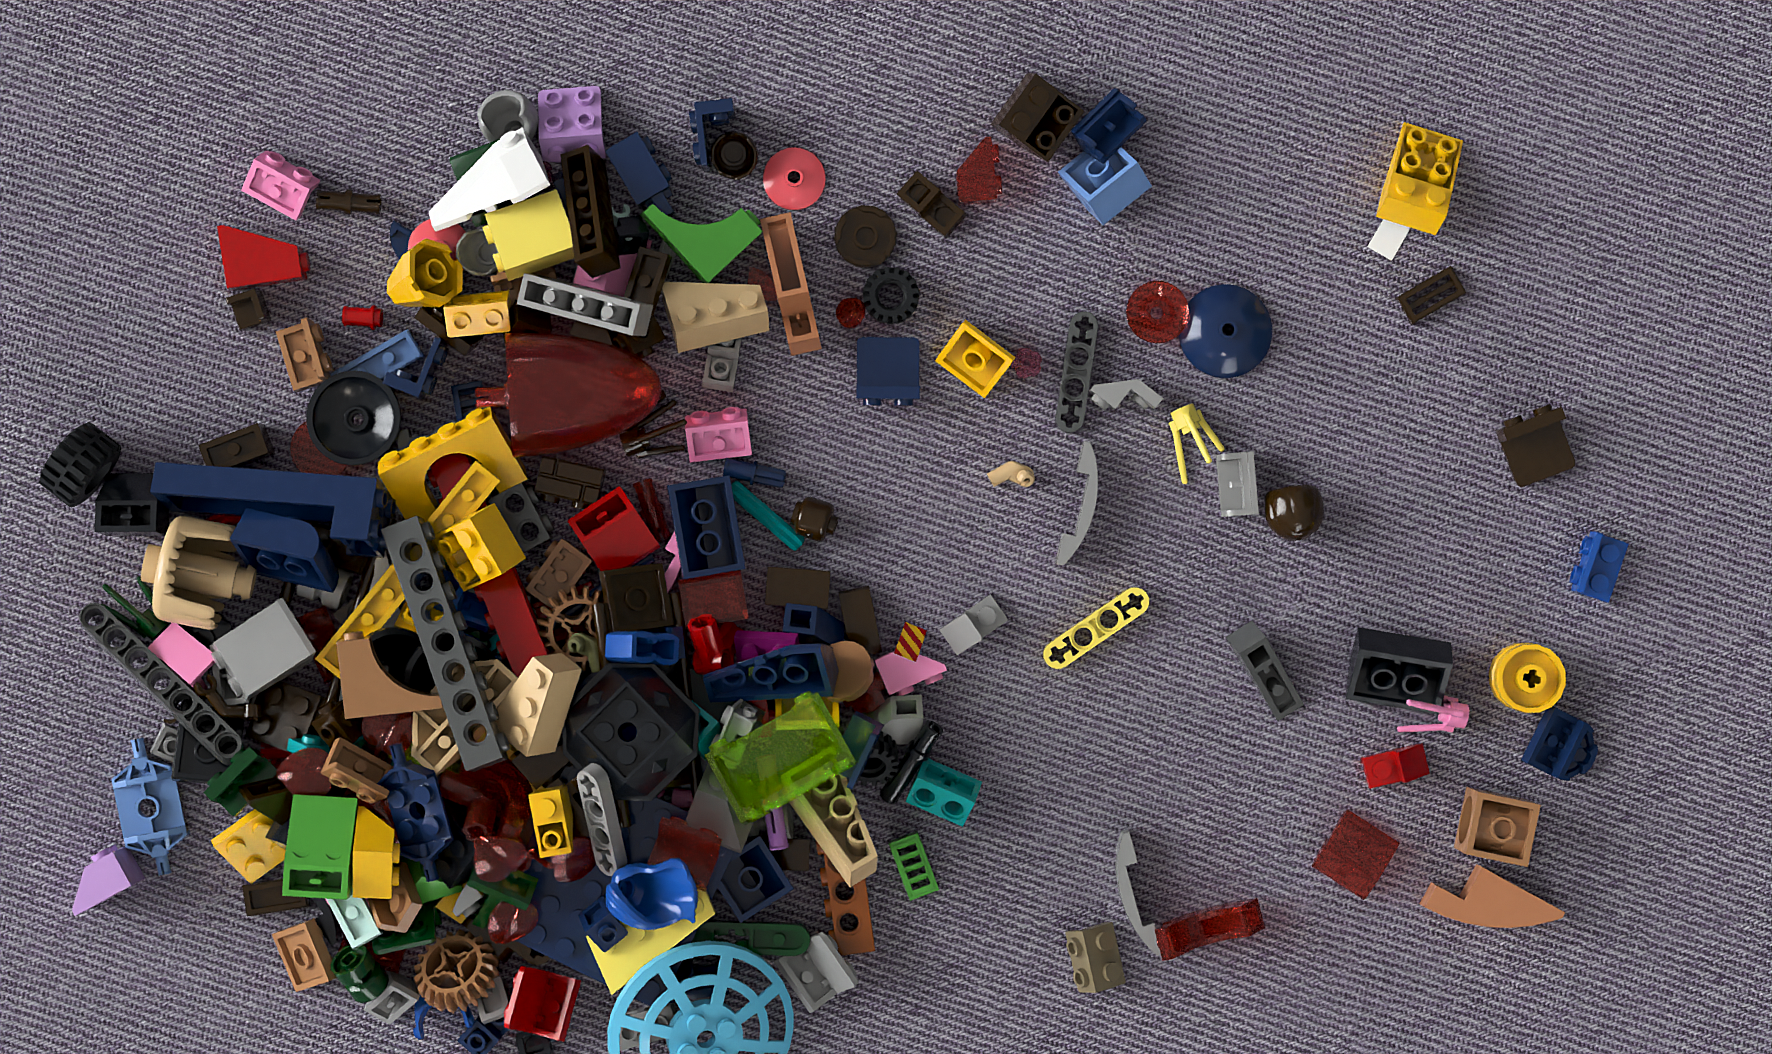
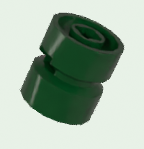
[331,944,389,1003]

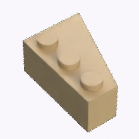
[662,282,770,353]
[496,653,582,757]

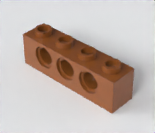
[816,841,875,956]

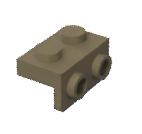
[1065,922,1126,993]

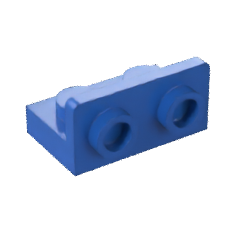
[1569,531,1629,603]

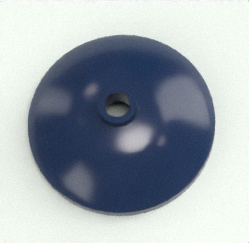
[1178,284,1272,378]

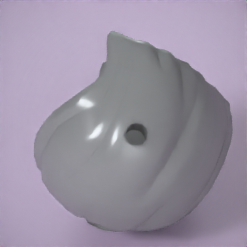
[477,89,539,142]

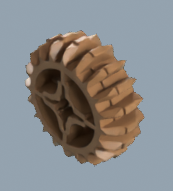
[536,585,604,671]
[414,928,499,1014]

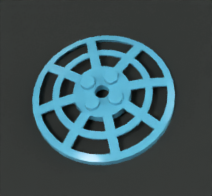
[607,941,794,1054]

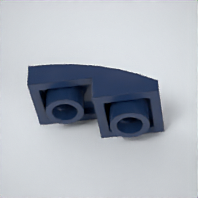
[457,996,511,1054]

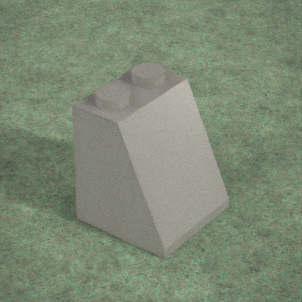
[211,598,316,701]

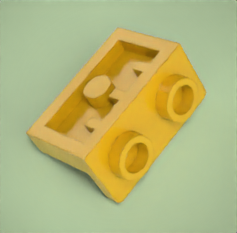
[443,290,511,338]

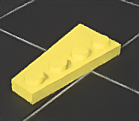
[586,884,716,995]

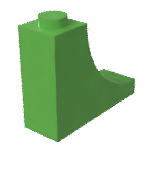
[640,204,763,283]

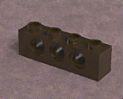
[560,144,621,278]

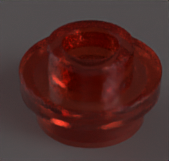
[836,298,866,329]

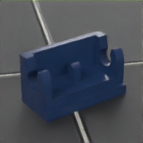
[1071,88,1147,164]

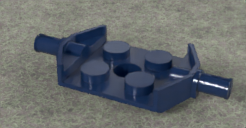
[377,742,454,882]

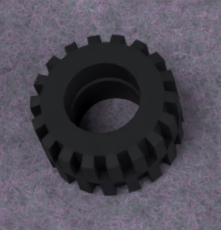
[39,422,121,508]

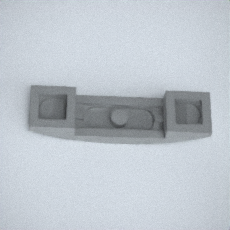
[1055,441,1098,565]
[1115,829,1163,955]

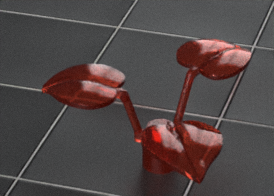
[276,712,413,843]
[474,836,596,944]

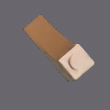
[336,631,443,719]

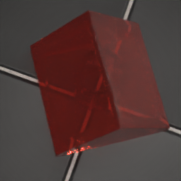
[678,570,750,629]

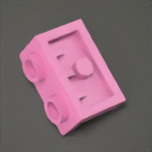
[241,151,320,220]
[685,407,752,463]

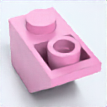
[874,650,947,696]

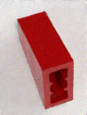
[217,225,311,291]

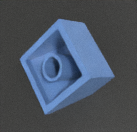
[1058,147,1152,225]

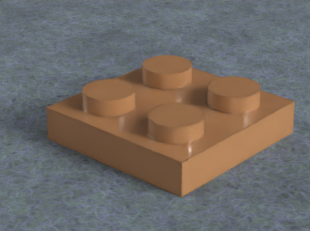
[272,918,337,992]

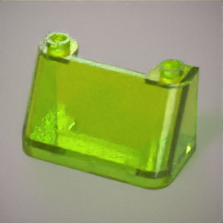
[705,691,858,825]

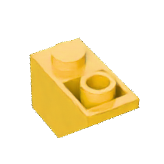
[528,785,573,858]

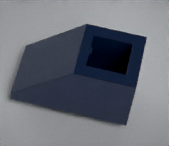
[782,603,845,646]

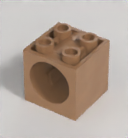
[1454,787,1541,867]

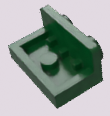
[203,747,279,816]

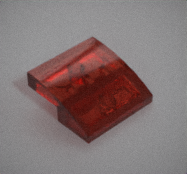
[1311,809,1400,900]

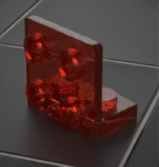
[647,817,722,892]

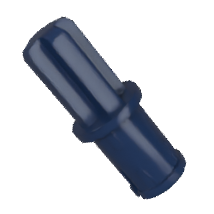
[723,458,786,488]

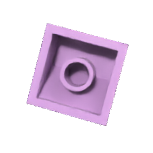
[72,844,145,916]

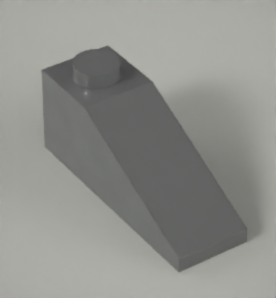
[1226,621,1304,721]

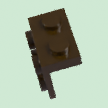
[1495,404,1575,487]

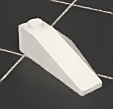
[429,127,550,232]

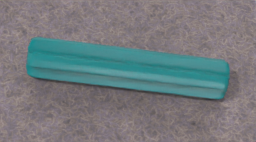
[731,481,805,551]

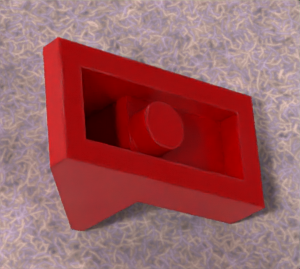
[1361,743,1430,789]

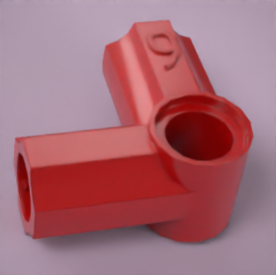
[687,614,743,675]

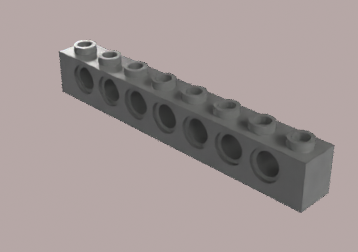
[381,516,510,772]

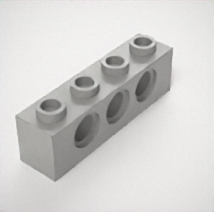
[517,273,653,336]

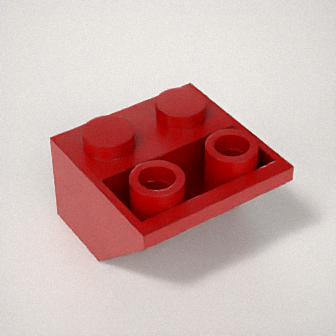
[567,486,660,571]

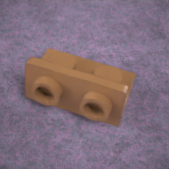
[525,538,593,608]
[367,861,423,933]

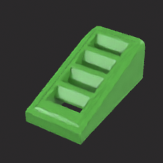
[888,831,939,901]

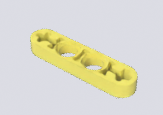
[1043,587,1149,669]

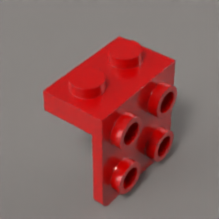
[504,966,581,1042]

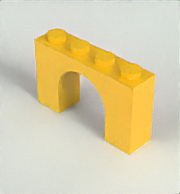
[377,406,527,522]

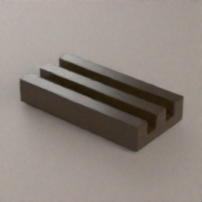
[1395,266,1467,325]

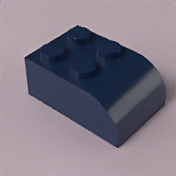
[230,508,339,593]

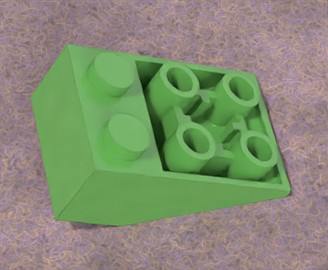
[282,794,358,900]

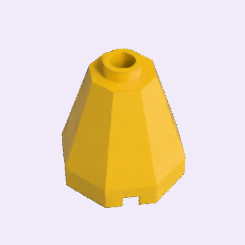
[387,238,463,307]

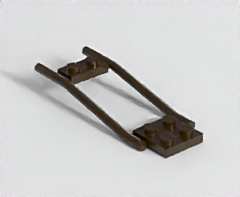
[245,518,397,753]
[591,563,702,828]

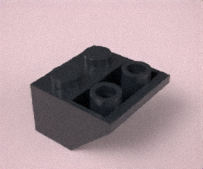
[94,473,170,536]

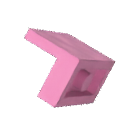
[148,623,215,696]

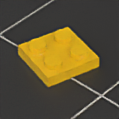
[211,809,286,884]

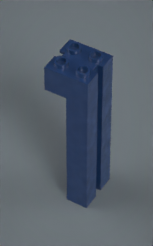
[150,462,396,558]

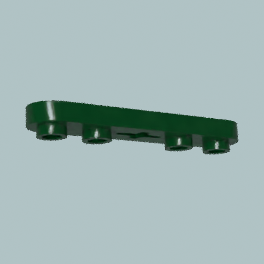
[691,920,811,956]

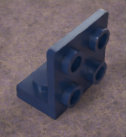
[689,98,736,172]
[382,336,449,399]

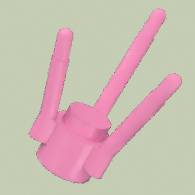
[1397,695,1469,732]

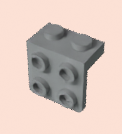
[774,932,859,1013]

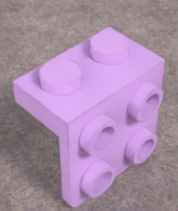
[538,86,606,163]

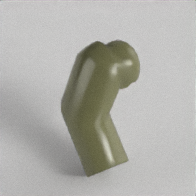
[567,633,600,673]

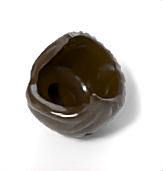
[1264,485,1324,541]

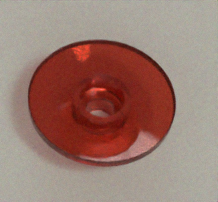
[1126,281,1189,344]

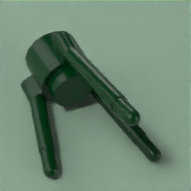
[101,576,170,641]

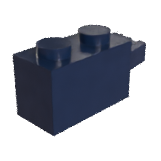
[605,132,675,217]

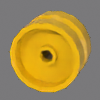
[1489,643,1566,713]

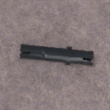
[879,720,943,804]

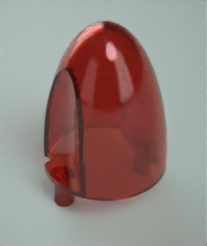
[475,333,662,458]

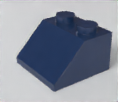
[718,835,794,923]

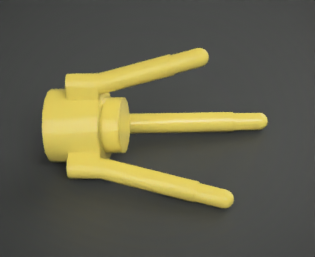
[1168,403,1225,484]

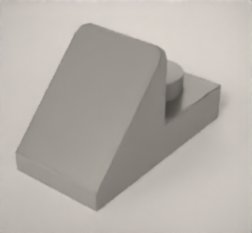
[939,594,1008,655]

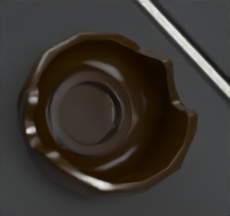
[711,131,759,180]

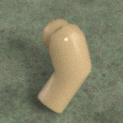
[987,461,1035,487]

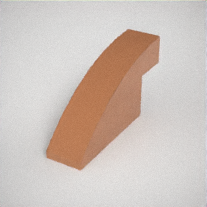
[760,212,822,356]
[1419,864,1565,928]

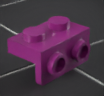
[734,630,800,663]

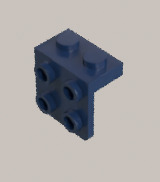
[856,337,920,406]

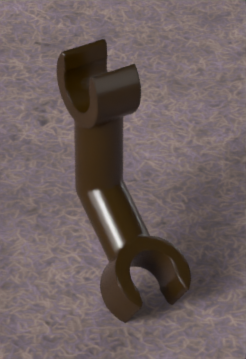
[194,674,262,721]

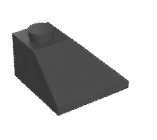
[682,762,762,854]

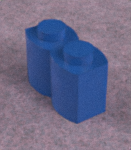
[605,631,679,665]

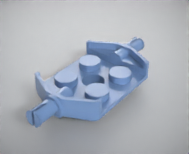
[112,738,190,876]

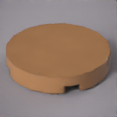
[825,641,874,703]

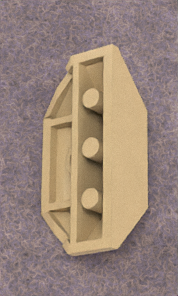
[411,659,518,777]

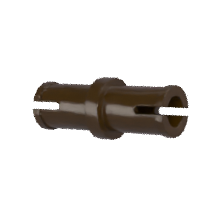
[316,189,382,215]

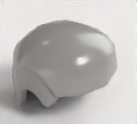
[456,228,498,276]

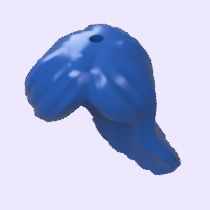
[605,858,698,930]

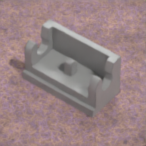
[1216,451,1259,517]

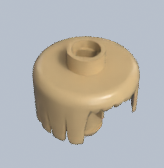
[141,516,257,630]

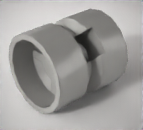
[296,567,354,610]

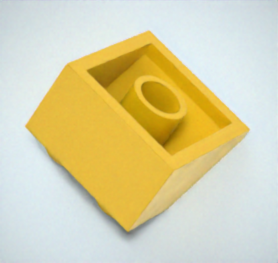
[353,806,400,899]

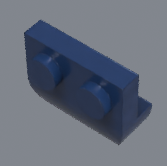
[1521,706,1598,781]

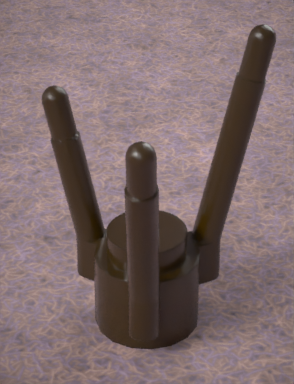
[619,400,687,459]

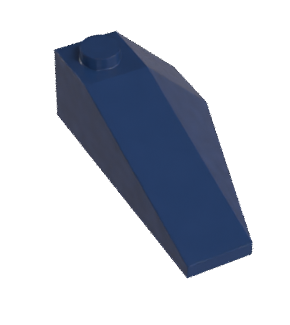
[703,643,839,703]

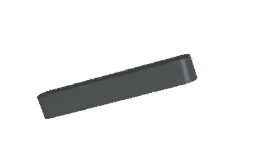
[79,603,244,766]

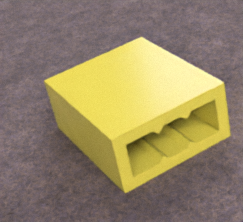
[482,189,574,281]

